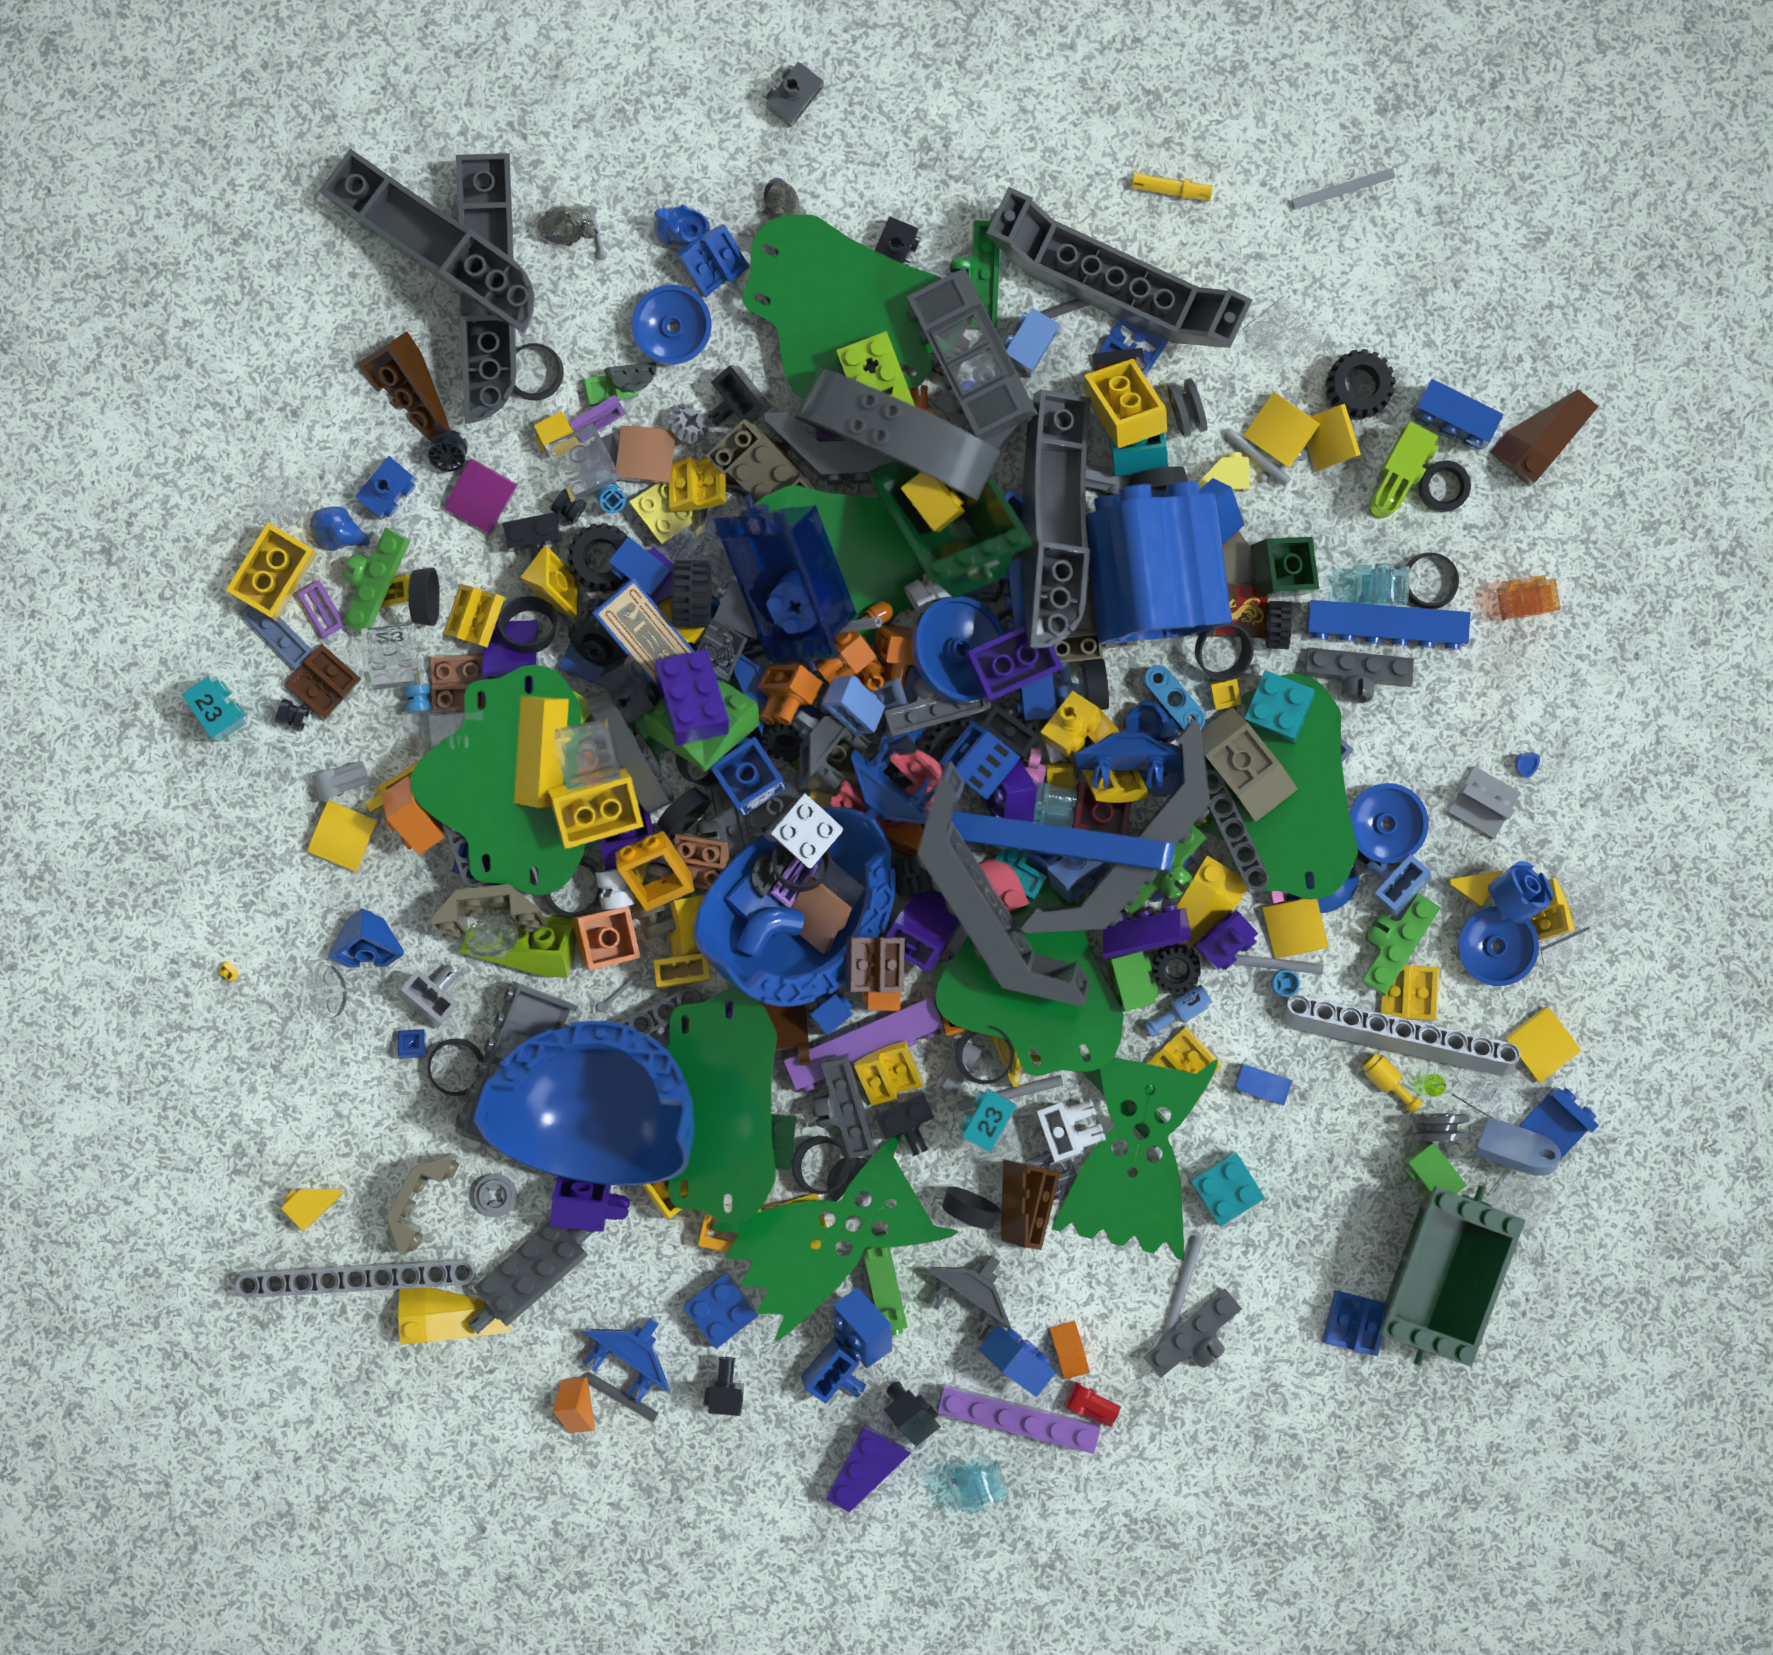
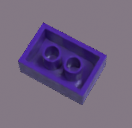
[963,625,1063,704]
[655,649,729,746]

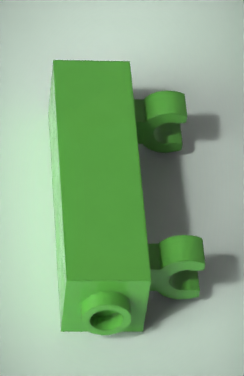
[863,1231,908,1336]

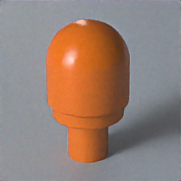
[861,602,893,624]

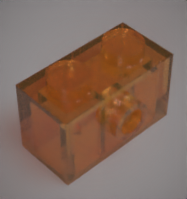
[1497,575,1561,621]

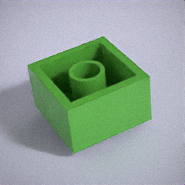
[1105,951,1159,1012]
[1402,1141,1467,1201]

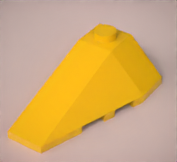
[1153,856,1247,961]
[398,1287,511,1345]

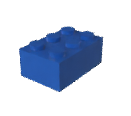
[1411,379,1504,451]

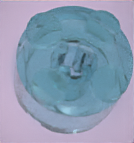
[1355,563,1410,606]
[1033,782,1077,828]
[947,1459,1008,1514]

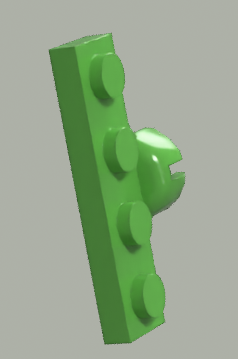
[342,527,411,635]
[1124,825,1207,915]
[1361,893,1441,996]

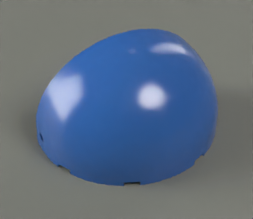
[694,807,895,1006]
[474,1021,694,1186]

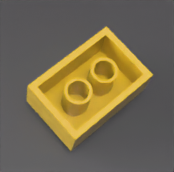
[1084,358,1167,448]
[226,522,317,621]
[547,768,643,849]

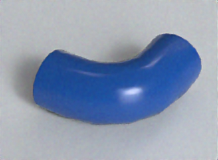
[736,907,804,957]

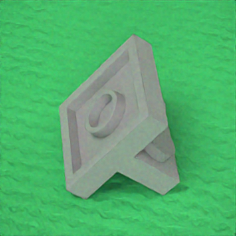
[1448,766,1521,839]

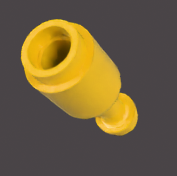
[1361,1052,1423,1114]

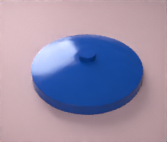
[911,596,1006,703]

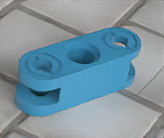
[1143,665,1206,730]

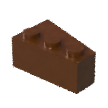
[1001,1159,1060,1250]

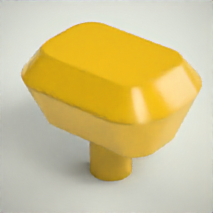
[219,961,239,982]

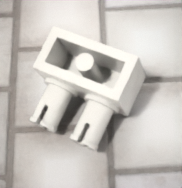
[1037,1099,1106,1163]

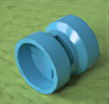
[595,481,626,514]
[404,685,432,714]
[1271,970,1300,997]

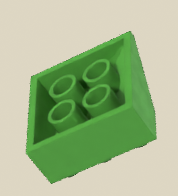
[643,677,760,771]

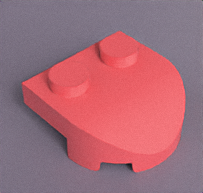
[979,859,1029,912]

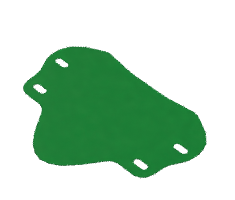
[743,215,965,399]
[743,485,926,646]
[410,665,585,895]
[1194,673,1358,899]
[935,860,1124,1076]
[667,990,777,1223]

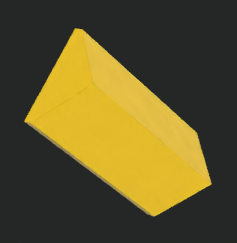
[514,696,569,808]

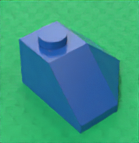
[328,908,404,968]

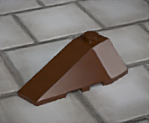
[357,331,451,441]
[1490,389,1599,487]

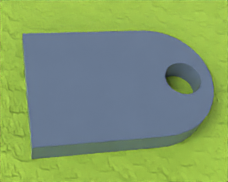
[1475,1116,1561,1176]

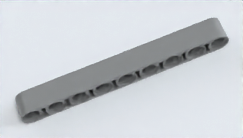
[1282,995,1520,1076]
[235,1259,477,1298]

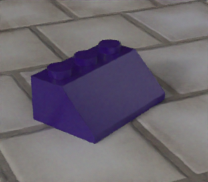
[1103,905,1193,959]

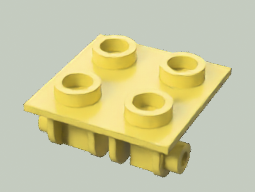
[629,483,701,545]

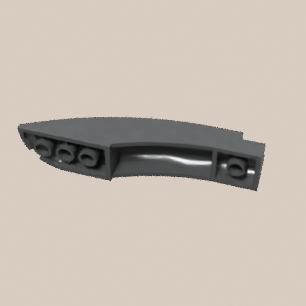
[319,148,535,333]
[456,153,517,424]
[1022,389,1091,648]

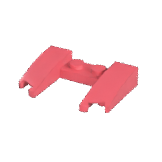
[830,751,944,830]

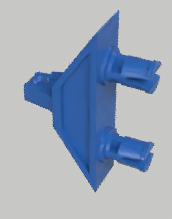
[716,654,768,742]
[1074,719,1184,789]
[851,744,937,824]
[582,1318,671,1403]

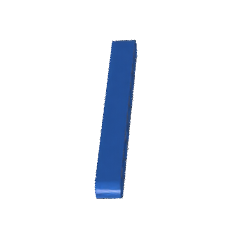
[951,811,1175,872]

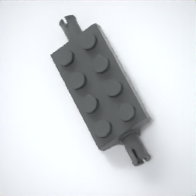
[467,1220,594,1334]

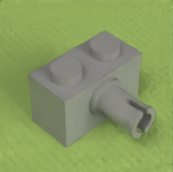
[397,964,460,1029]

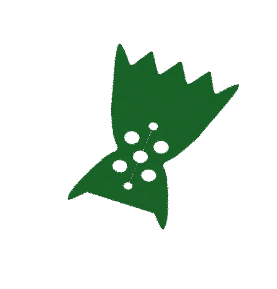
[1051,1057,1218,1260]
[712,1133,959,1341]

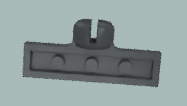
[1305,647,1414,703]
[882,678,990,738]
[697,782,750,863]
[812,1054,876,1159]
[1143,1289,1242,1378]

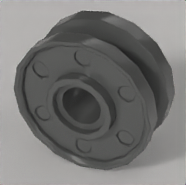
[1167,377,1208,438]
[1413,1113,1470,1142]

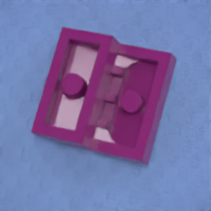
[444,459,518,534]

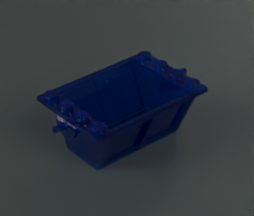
[713,495,857,672]

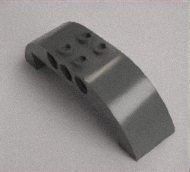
[794,368,1001,501]

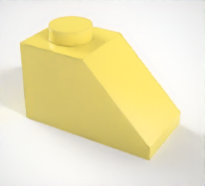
[1198,452,1250,492]

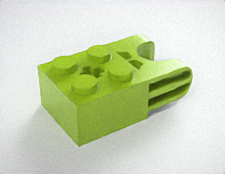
[836,331,915,406]
[1369,421,1439,519]

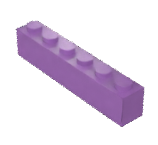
[784,997,944,1093]
[937,1384,1101,1454]

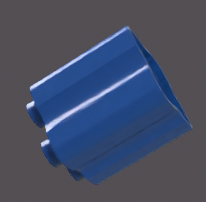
[1086,481,1232,644]

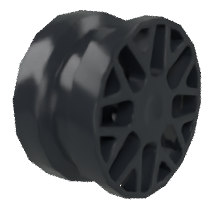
[428,429,468,472]

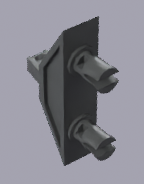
[791,710,872,789]
[924,1255,1011,1341]

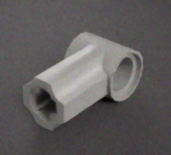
[1086,463,1134,495]
[312,761,370,802]
[936,1037,982,1095]

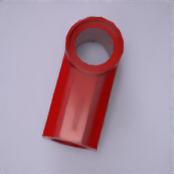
[1063,1381,1121,1427]

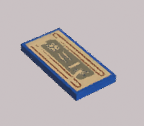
[592,578,695,694]

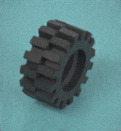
[1265,601,1292,649]
[762,714,803,761]
[1152,943,1201,994]

